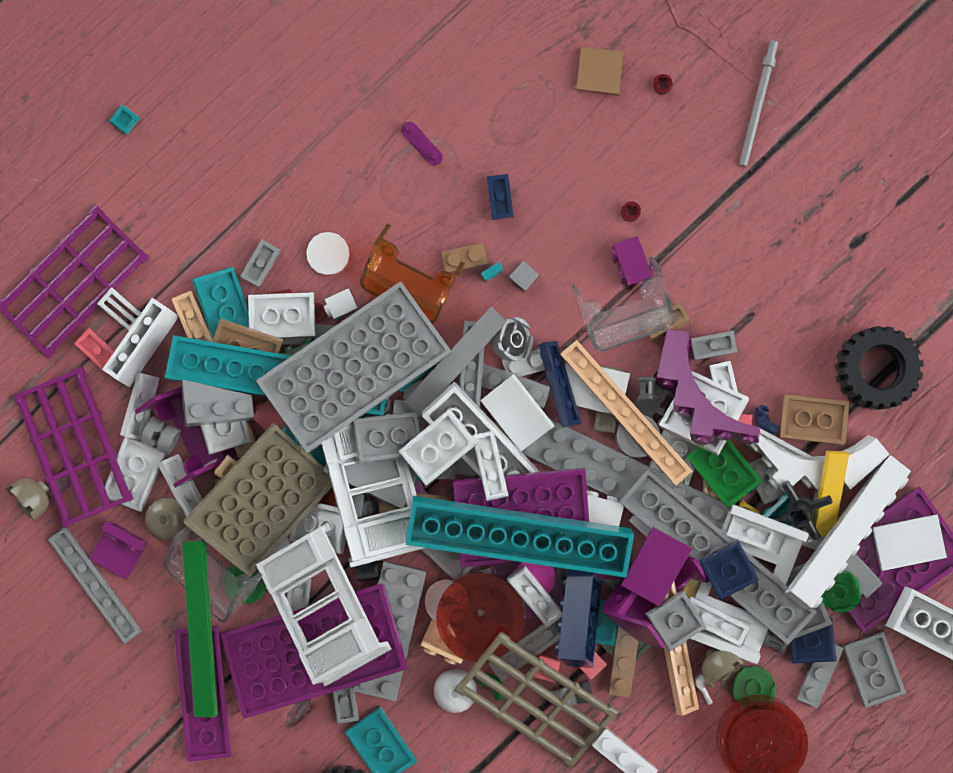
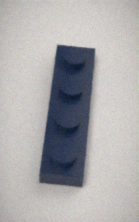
[538,341,582,428]

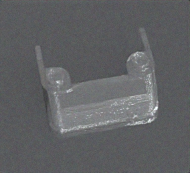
[570,256,675,351]
[164,526,262,623]

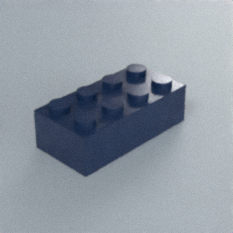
[555,570,602,668]

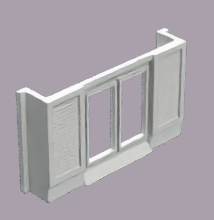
[321,414,424,568]
[690,504,809,664]
[256,523,391,686]

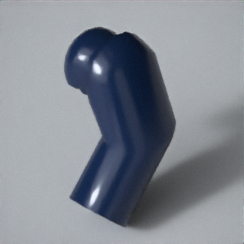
[754,405,779,436]

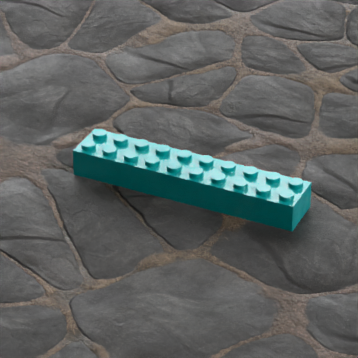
[405,495,634,577]

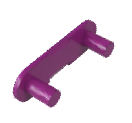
[402,122,443,166]

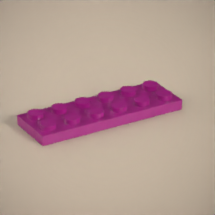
[174,625,232,762]

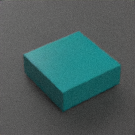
[109,104,140,135]
[481,262,503,282]

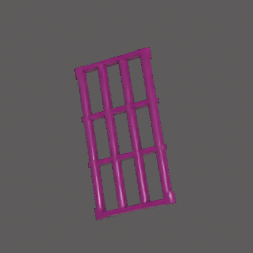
[0,204,149,358]
[13,367,134,528]

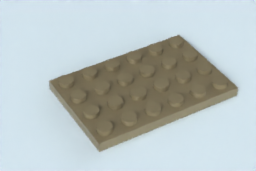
[183,422,332,577]

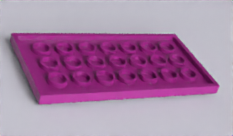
[221,583,408,719]

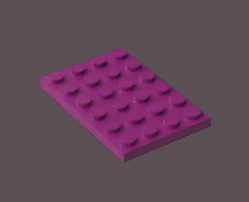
[453,468,590,567]
[848,487,953,633]

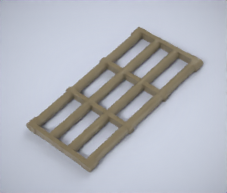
[454,632,618,767]

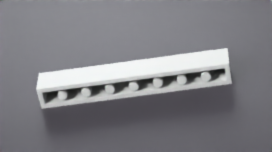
[784,455,911,610]

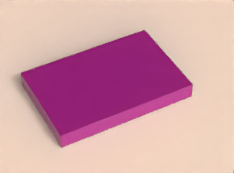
[620,527,692,606]

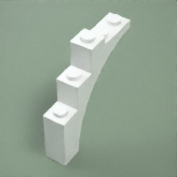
[748,435,890,492]

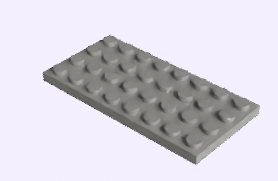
[256,281,452,454]

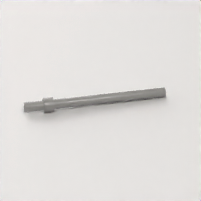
[739,40,778,167]

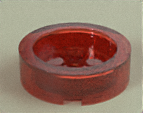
[436,571,525,662]
[716,694,808,773]

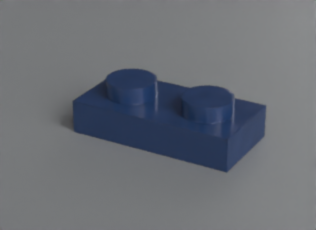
[487,174,514,220]

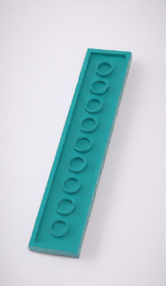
[165,335,386,416]

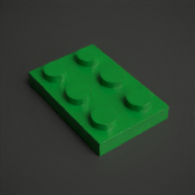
[687,441,763,509]

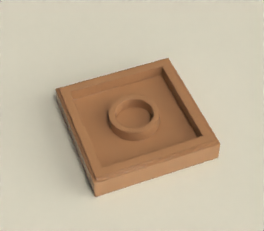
[576,47,624,95]

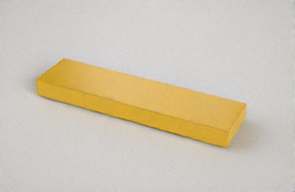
[813,451,849,536]

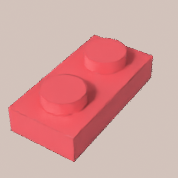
[74,328,115,373]

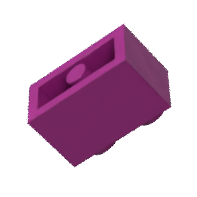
[610,236,653,287]

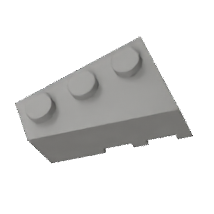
[181,380,254,427]

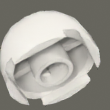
[434,668,477,713]

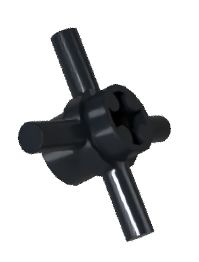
[770,481,833,540]

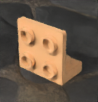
[421,618,472,665]

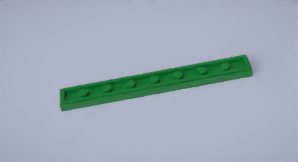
[182,541,218,717]

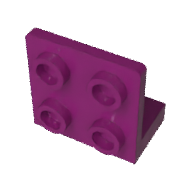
[90,521,148,579]

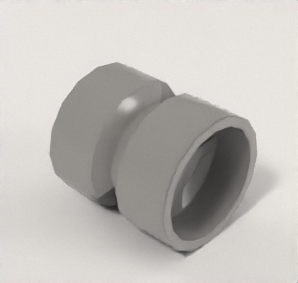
[140,417,181,455]

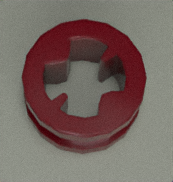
[653,74,673,95]
[621,201,641,222]
[314,303,326,322]

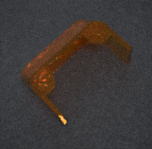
[360,223,465,323]

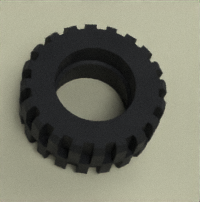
[835,326,924,410]

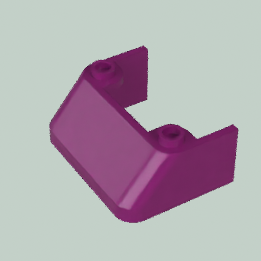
[134,387,237,488]
[603,556,709,649]

